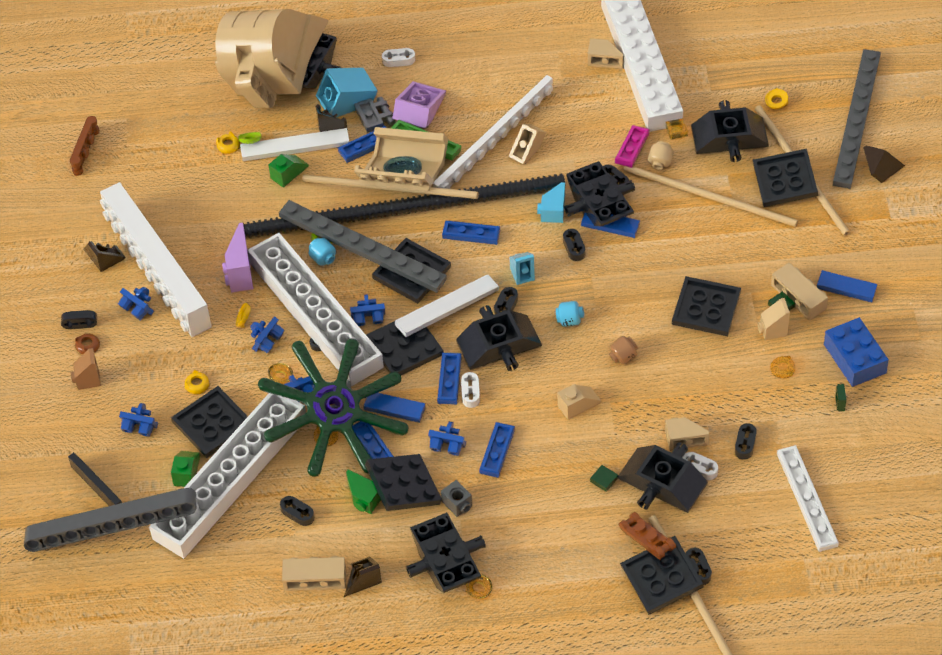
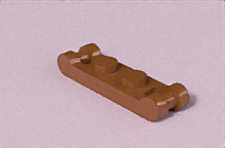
[70,116,100,176]
[618,512,676,559]

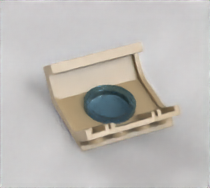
[354,127,449,191]

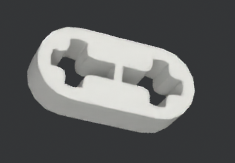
[382,48,415,67]
[461,372,480,408]
[683,452,718,480]

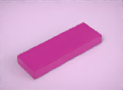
[615,125,650,168]

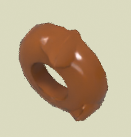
[75,333,100,354]

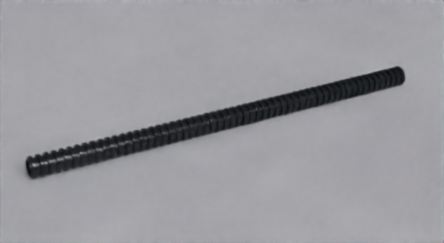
[242,173,565,238]

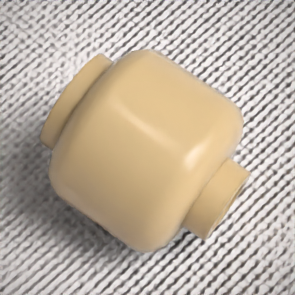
[648,141,674,170]

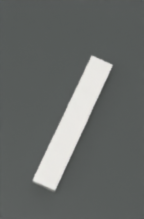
[240,128,349,161]
[395,274,499,337]
[777,445,839,552]

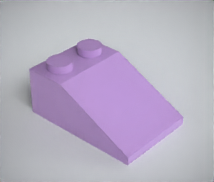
[392,81,446,128]
[222,223,253,293]

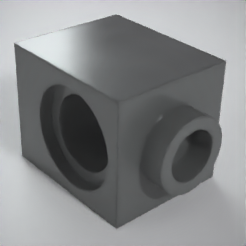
[441,480,472,517]

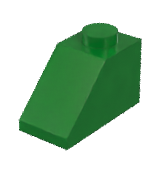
[268,154,309,188]
[171,451,201,487]
[346,469,381,514]

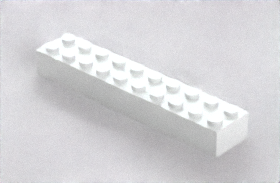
[601,0,683,132]
[100,182,212,337]
[247,233,384,387]
[149,393,306,559]

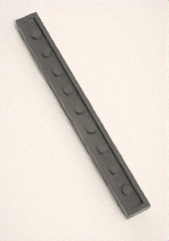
[833,49,881,189]
[279,200,447,293]

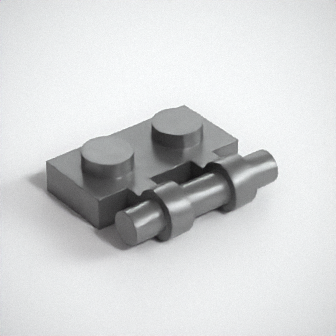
[354,97,396,133]

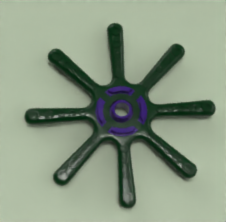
[258,338,409,477]

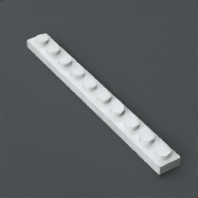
[433,75,553,189]

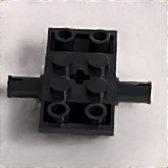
[302,33,341,88]
[691,100,769,162]
[564,161,635,227]
[456,305,542,371]
[618,442,708,513]
[406,512,486,593]

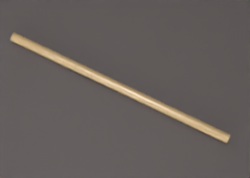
[755,105,850,236]
[623,166,798,227]
[302,175,479,199]
[648,515,733,655]

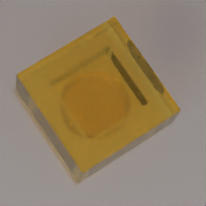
[665,118,688,140]

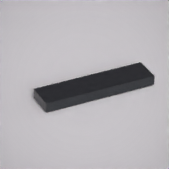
[68,452,122,506]

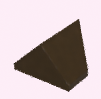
[315,104,348,132]
[863,146,905,183]
[83,241,126,272]
[344,557,382,597]

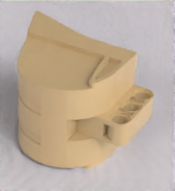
[215,9,328,108]

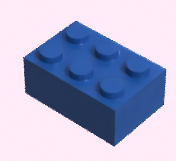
[824,317,889,387]

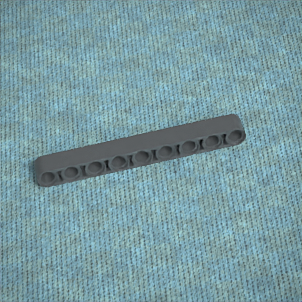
[24,488,197,552]

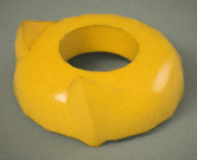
[765,88,788,109]
[216,131,240,154]
[236,303,250,328]
[184,370,210,394]

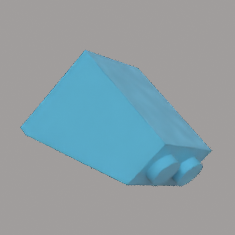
[316,67,377,118]

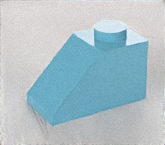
[537,182,565,223]
[509,252,535,285]

